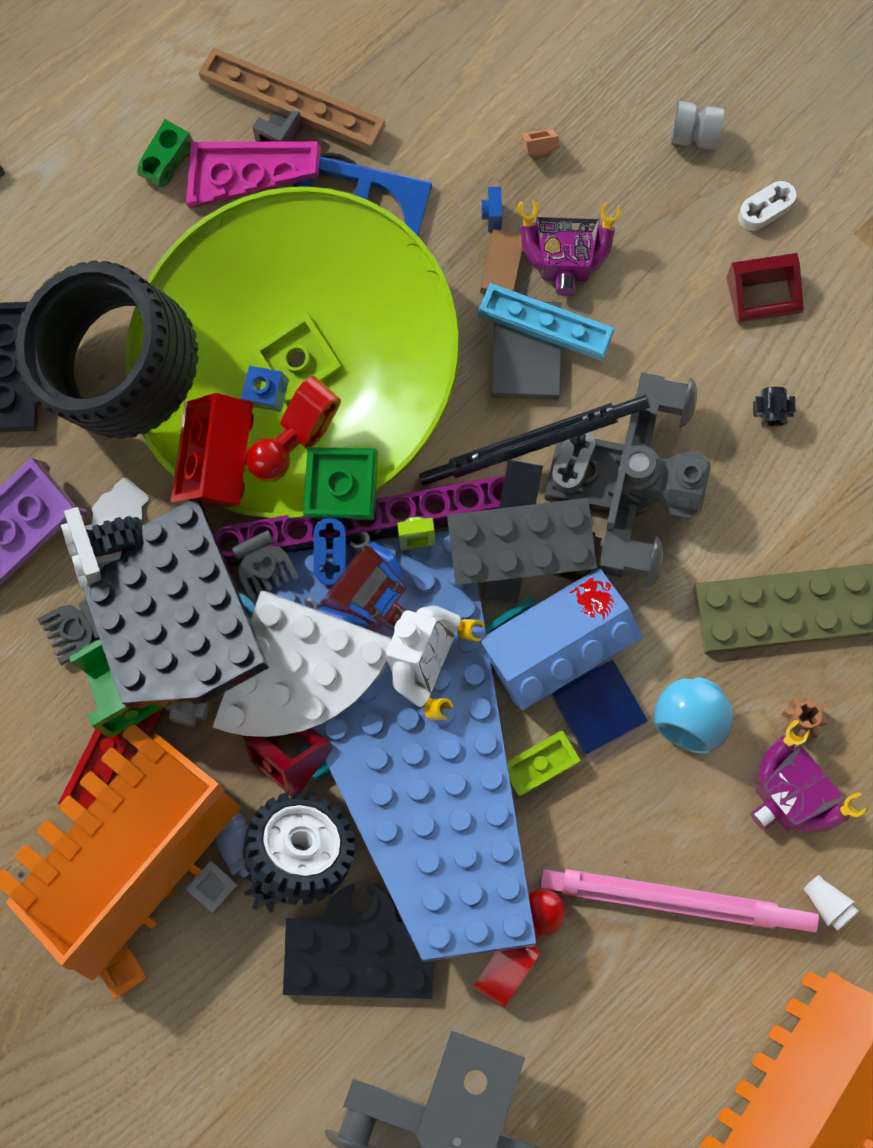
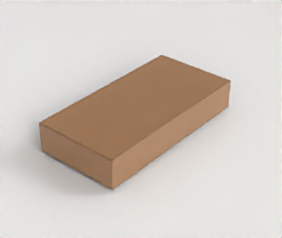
[480,229,522,293]

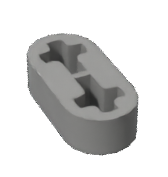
[552,432,595,494]

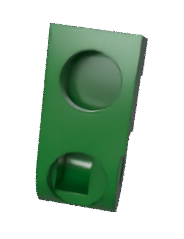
[137,119,194,188]

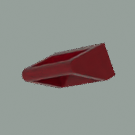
[726,253,804,323]
[243,728,333,797]

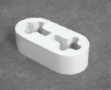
[738,181,796,231]

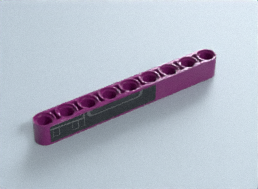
[215,476,504,566]

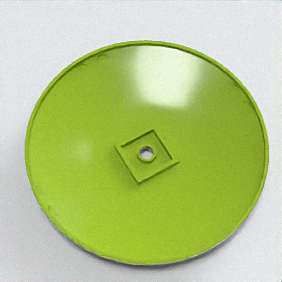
[125,187,460,519]

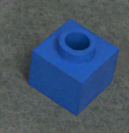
[241,366,289,412]

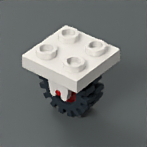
[61,507,143,588]

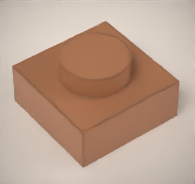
[521,128,560,157]

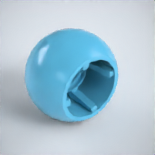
[654,677,733,754]

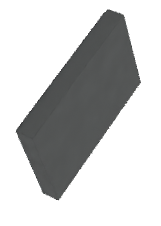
[492,302,562,400]

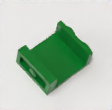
[69,639,171,739]

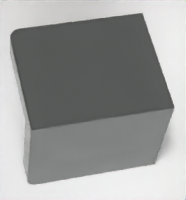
[252,109,303,142]

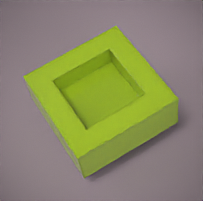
[397,517,435,550]

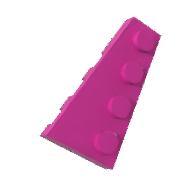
[186,141,321,208]

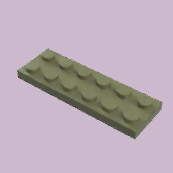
[694,564,873,654]

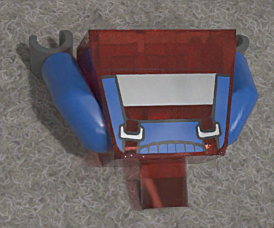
[304,531,407,630]

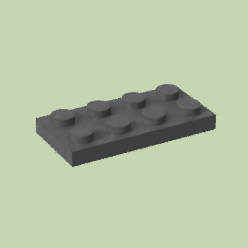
[447,498,597,586]

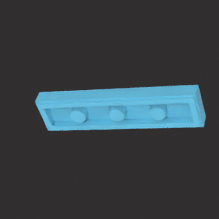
[478,283,615,362]

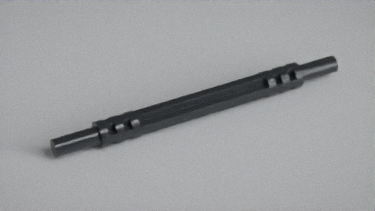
[419,394,651,486]

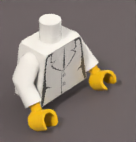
[386,605,485,721]

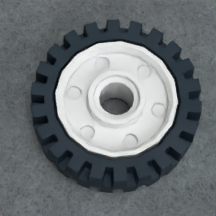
[243,792,356,905]

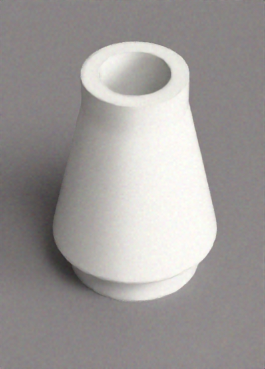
[803,875,859,931]

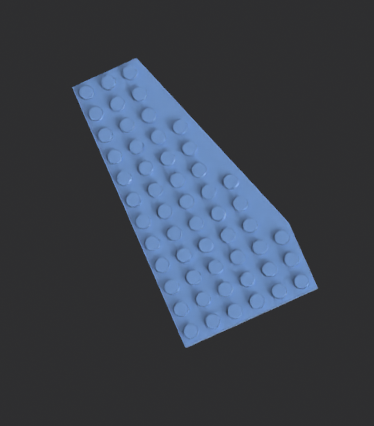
[266,531,536,962]

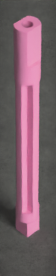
[540,869,819,932]

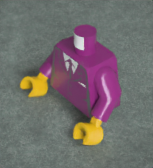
[750,720,869,833]

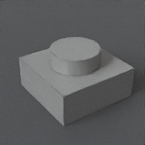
[186,860,239,914]

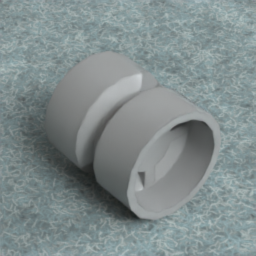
[671,101,724,151]

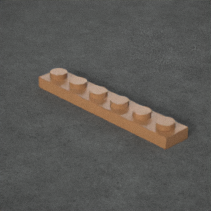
[199,47,385,152]

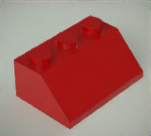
[171,392,254,508]

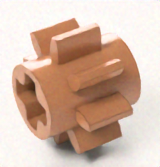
[781,695,829,739]

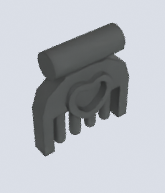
[232,530,299,601]
[37,600,100,666]

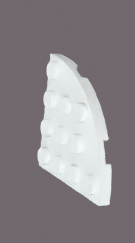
[213,591,392,737]

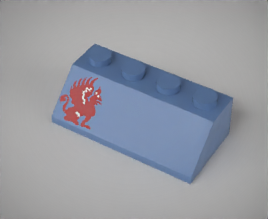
[479,568,643,711]

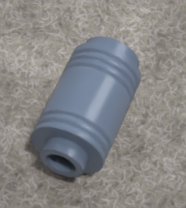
[214,813,252,880]

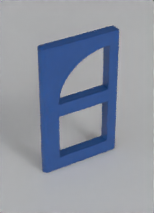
[296,156,433,236]

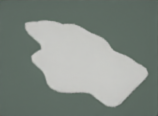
[92,478,148,524]

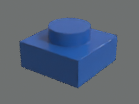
[481,187,502,232]

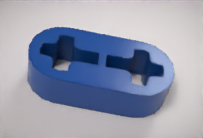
[314,518,346,586]

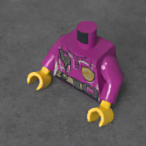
[517,200,620,296]

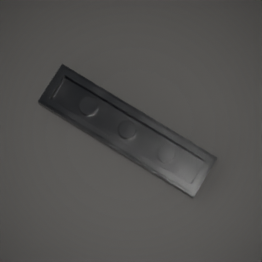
[482,459,543,603]

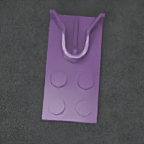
[0,458,89,586]

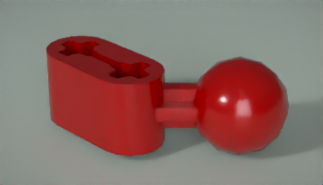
[246,376,341,482]
[473,889,565,1008]

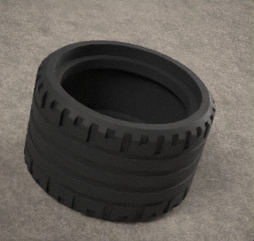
[15,260,199,439]

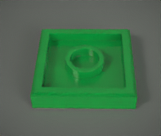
[303,447,378,520]

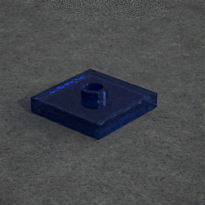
[550,660,648,756]

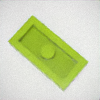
[507,730,581,798]

